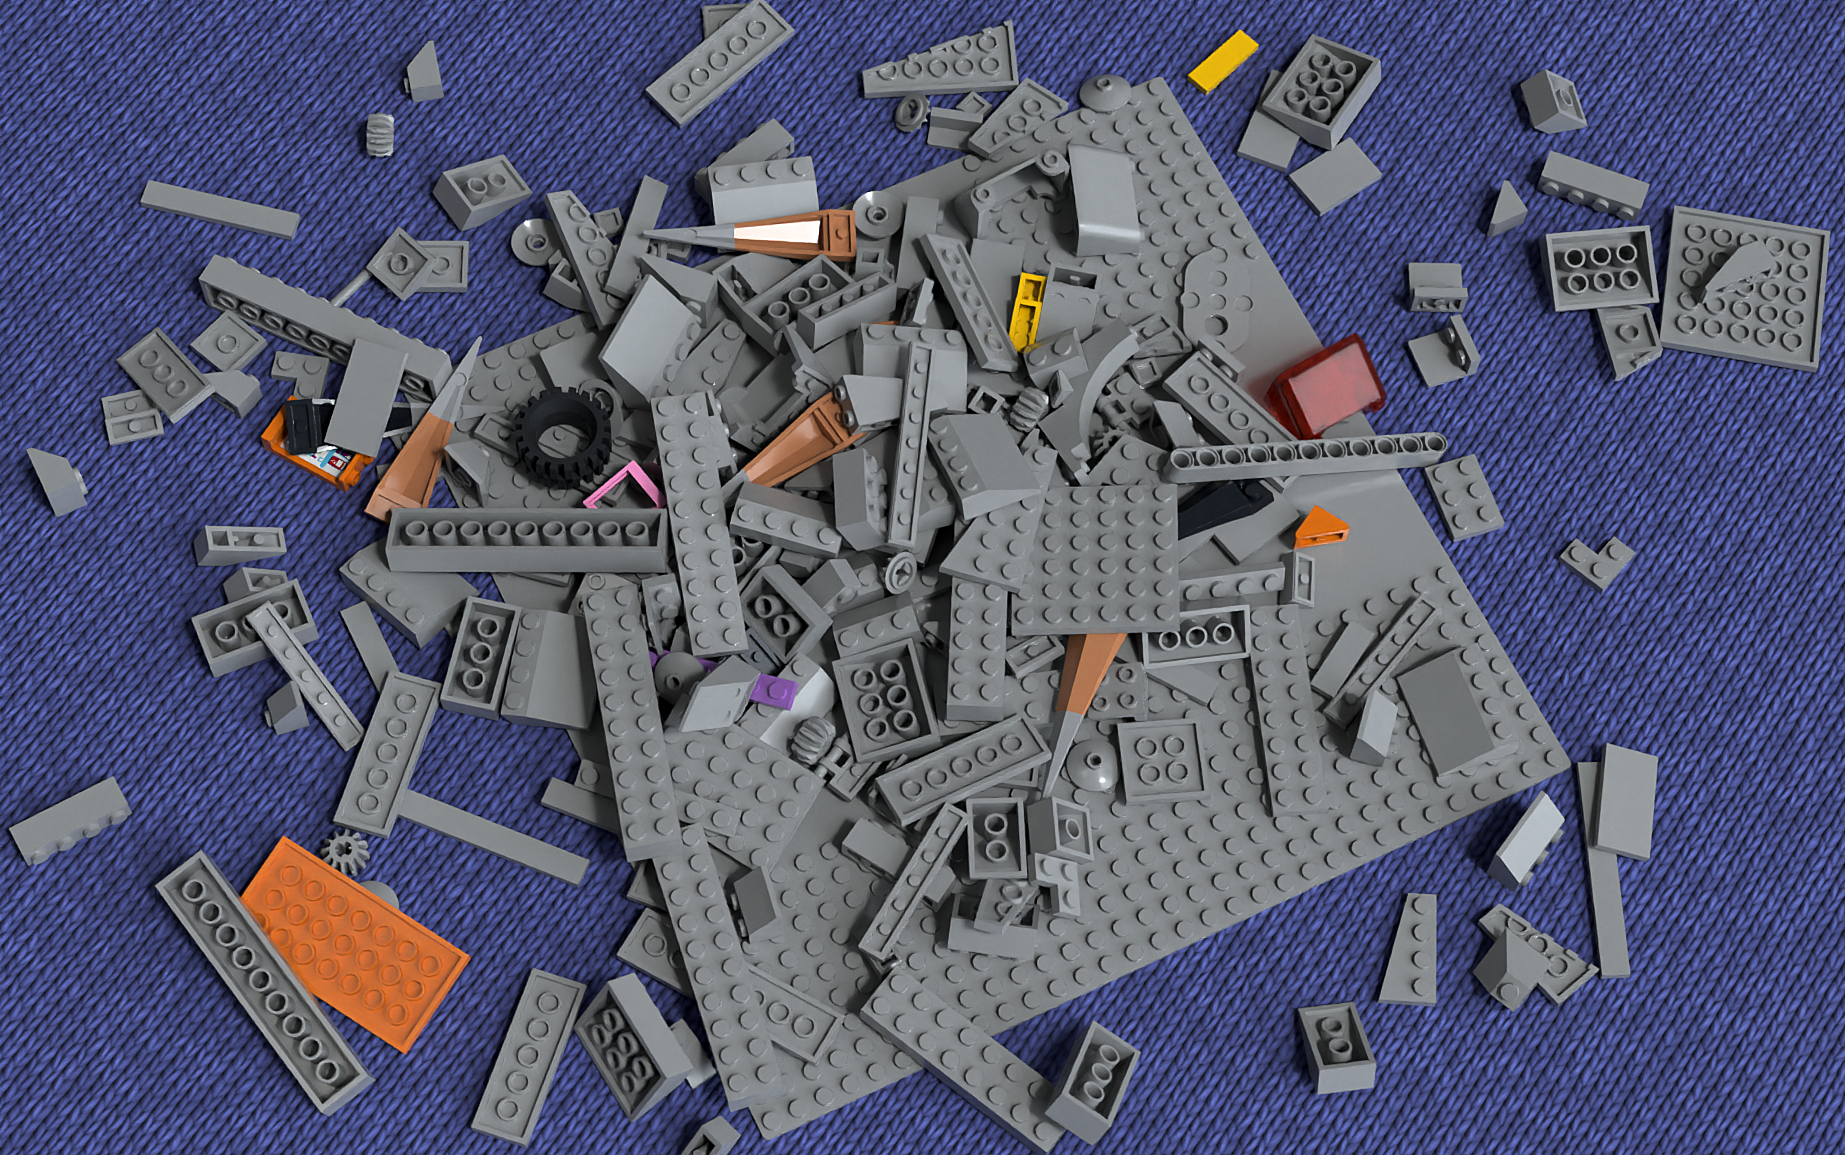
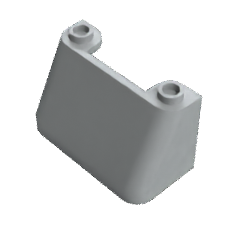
[1065,144,1145,257]
[955,150,1070,240]
[714,324,835,454]

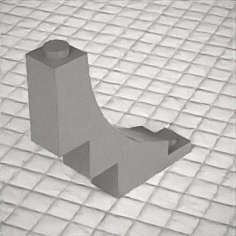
[1037,317,1141,487]

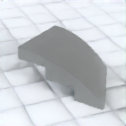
[539,332,611,395]

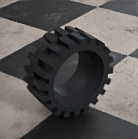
[515,386,612,490]

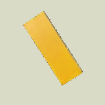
[1187,30,1259,95]

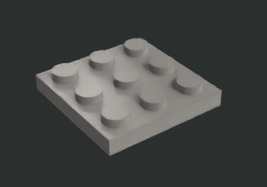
[1116,717,1211,806]

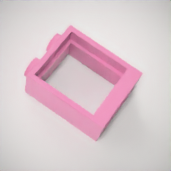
[583,460,667,509]

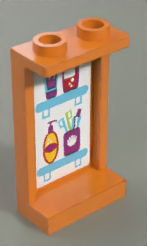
[261,395,374,493]

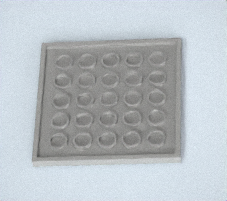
[1659,205,1830,373]
[1012,484,1180,636]

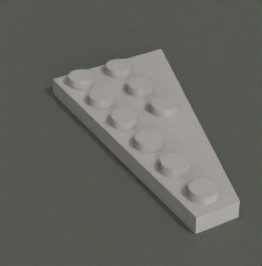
[863,19,1019,99]
[544,190,642,331]
[615,319,749,452]
[939,444,1058,594]

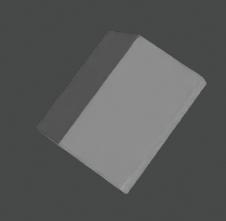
[366,226,437,301]

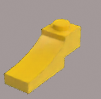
[1009,272,1048,354]

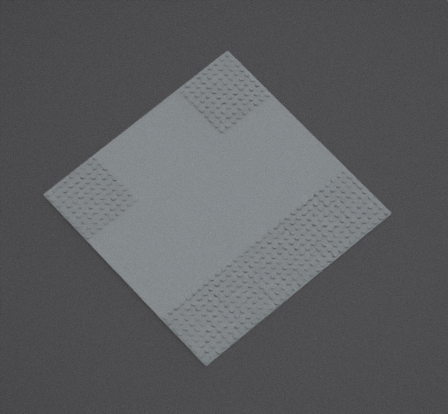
[404,77,1571,1141]

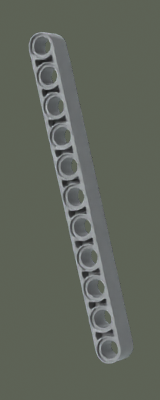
[1163,432,1448,483]

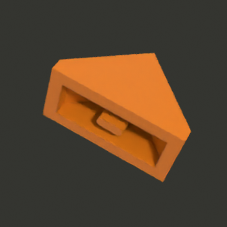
[1292,505,1350,550]

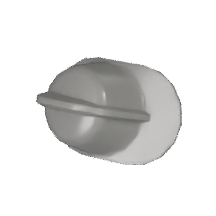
[579,378,623,440]

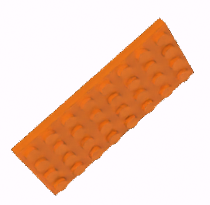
[241,835,471,1055]

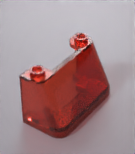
[1263,333,1387,441]

